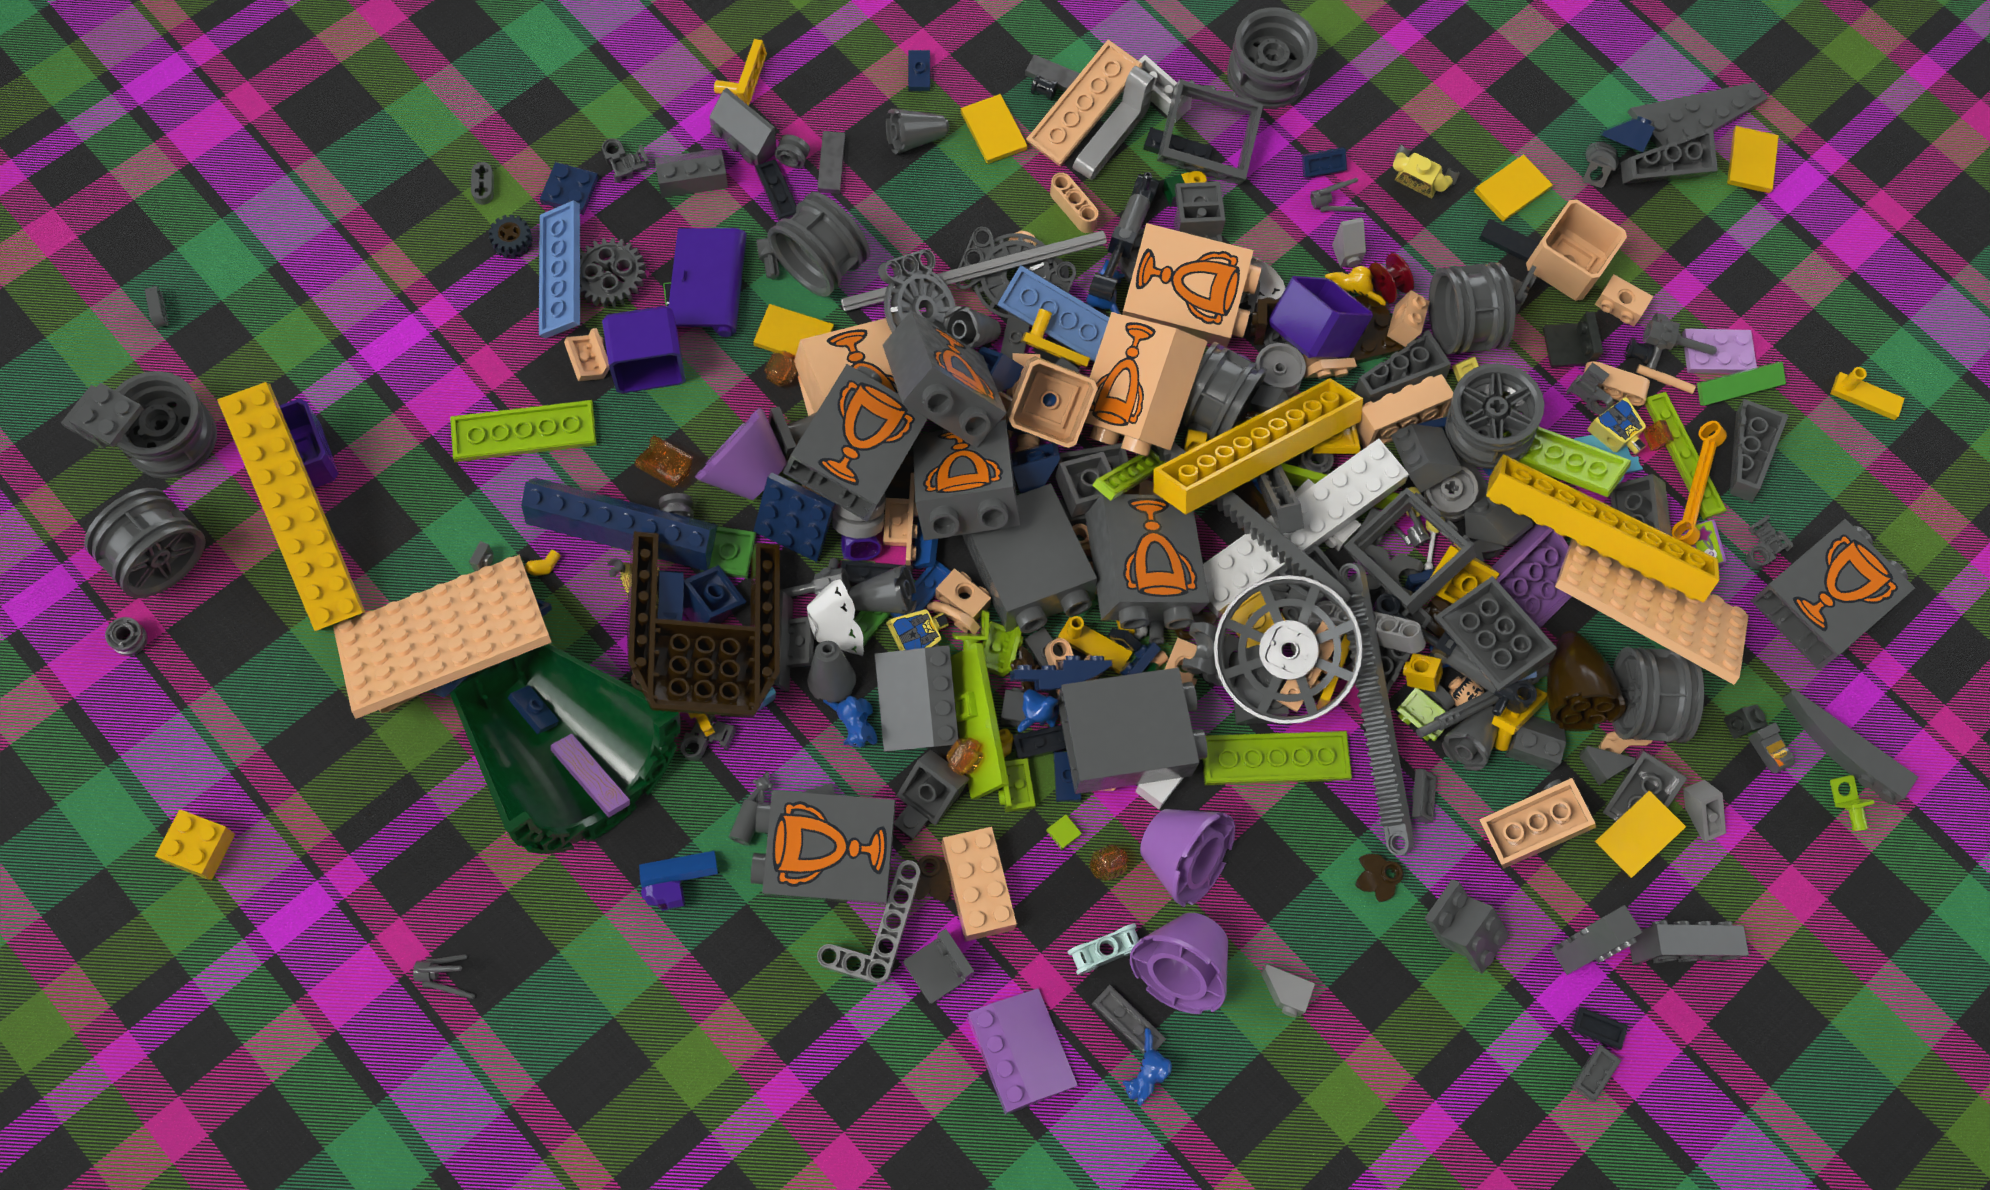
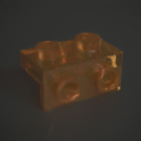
[635,435,693,488]

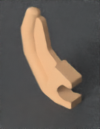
[927,601,980,634]
[1598,731,1653,754]

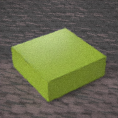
[954,692,978,722]
[1046,815,1082,850]

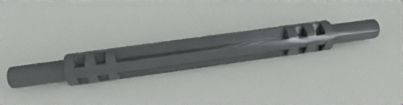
[1416,663,1549,738]

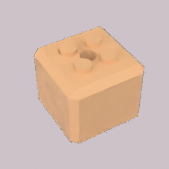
[1526,200,1627,301]
[1006,356,1098,448]

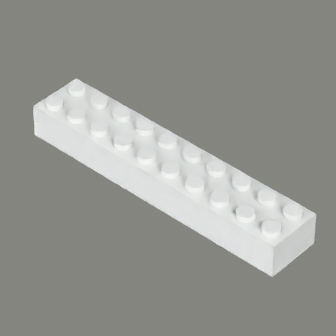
[1203,438,1409,619]

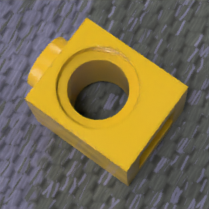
[1403,653,1443,692]

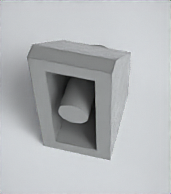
[1332,218,1366,268]
[1683,780,1726,842]
[1261,964,1315,1017]

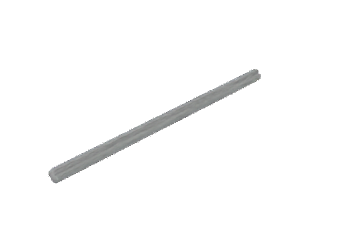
[841,231,1107,311]

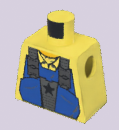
[1587,397,1646,455]
[886,609,948,651]

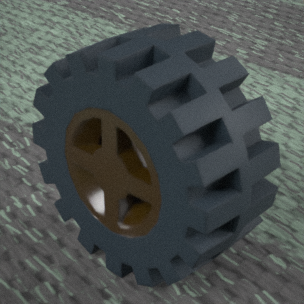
[489,215,533,259]

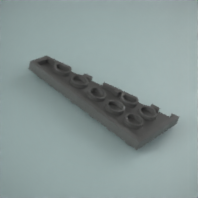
[1628,82,1768,147]

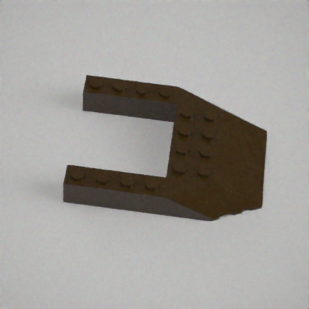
[627,531,780,718]

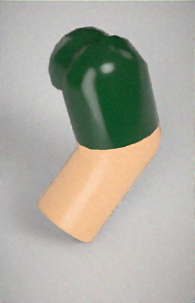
[1144,650,1169,672]

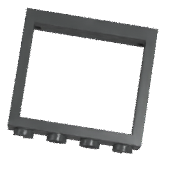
[1157,79,1263,185]
[1344,488,1477,615]

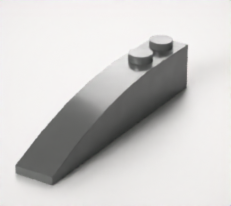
[1256,464,1304,534]
[1782,688,1918,805]

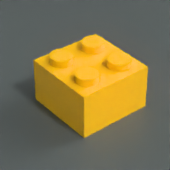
[1430,545,1500,603]
[155,809,235,881]

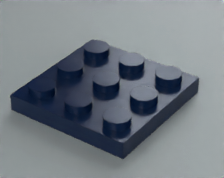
[753,472,836,562]

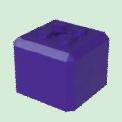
[1269,276,1373,359]
[602,306,686,394]
[279,399,339,488]

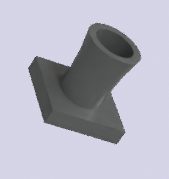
[768,406,817,471]

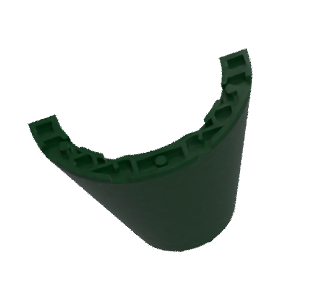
[450,644,681,854]

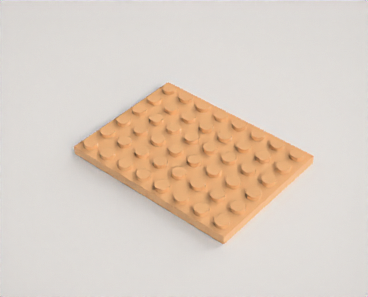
[1555,539,1749,685]
[333,555,551,719]

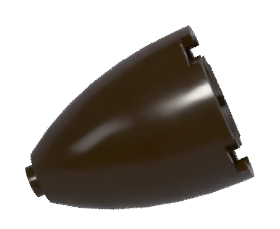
[1547,631,1626,732]

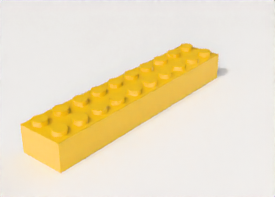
[1154,378,1363,515]
[217,382,365,631]
[1486,454,1719,603]

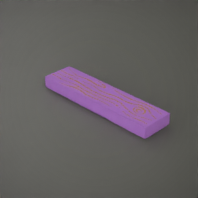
[551,734,630,817]

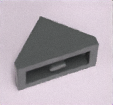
[1579,746,1636,786]

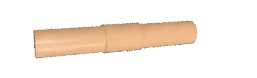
[1636,364,1696,394]

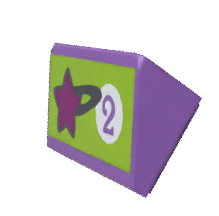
[1687,520,1726,568]

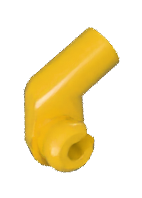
[525,550,561,576]
[999,729,1013,757]

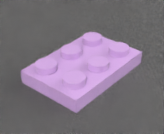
[1682,329,1757,374]

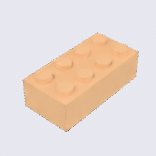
[1355,374,1453,449]
[1479,778,1596,869]
[941,827,1017,942]

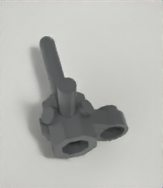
[1643,312,1717,369]
[780,558,850,612]

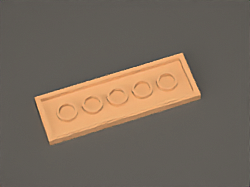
[1026,40,1143,167]

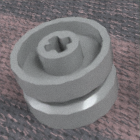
[1255,343,1306,398]
[1424,466,1478,522]
[832,493,886,539]

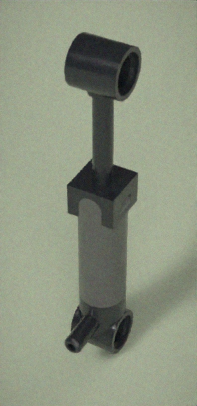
[1088,172,1160,302]
[1372,594,1537,716]

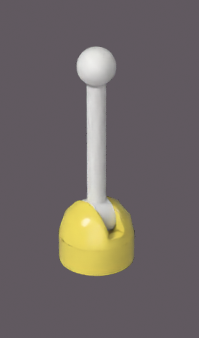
[1424,517,1445,570]

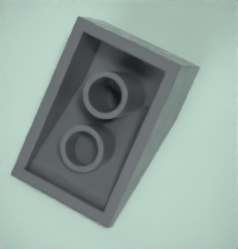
[1603,749,1687,821]

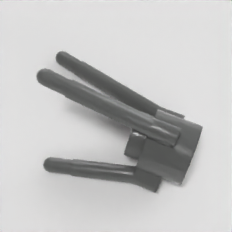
[1310,178,1365,213]
[1390,491,1431,548]
[413,954,475,999]

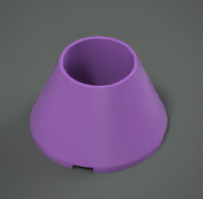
[695,408,788,500]
[1140,809,1235,907]
[1130,913,1228,1014]

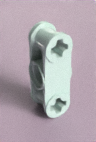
[1067,923,1139,976]

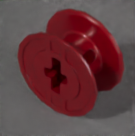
[1369,253,1414,303]

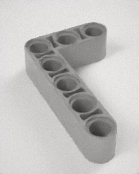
[1072,66,1155,180]
[1291,601,1426,655]
[817,860,920,985]

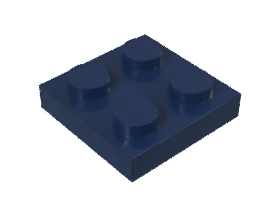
[540,162,599,215]

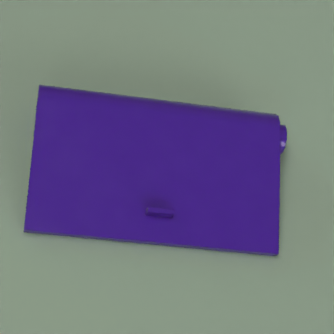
[668,228,747,337]

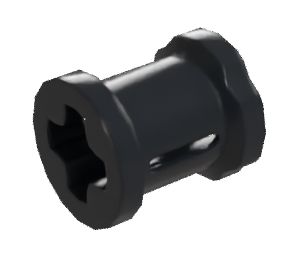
[1031,74,1058,100]
[1624,338,1654,364]

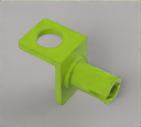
[952,610,989,650]
[1830,775,1875,831]

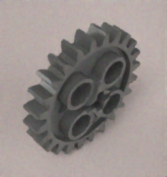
[580,238,647,308]

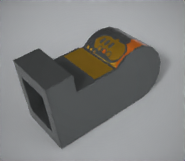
[1748,722,1794,774]

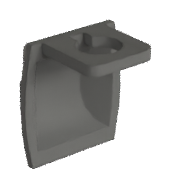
[1583,142,1619,188]

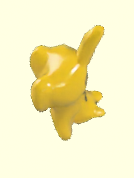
[1325,266,1386,306]

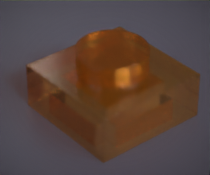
[1643,420,1674,451]

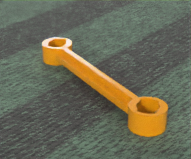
[1672,421,1727,546]

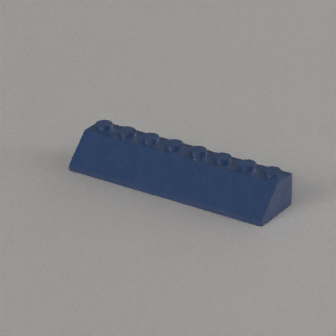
[521,478,718,571]

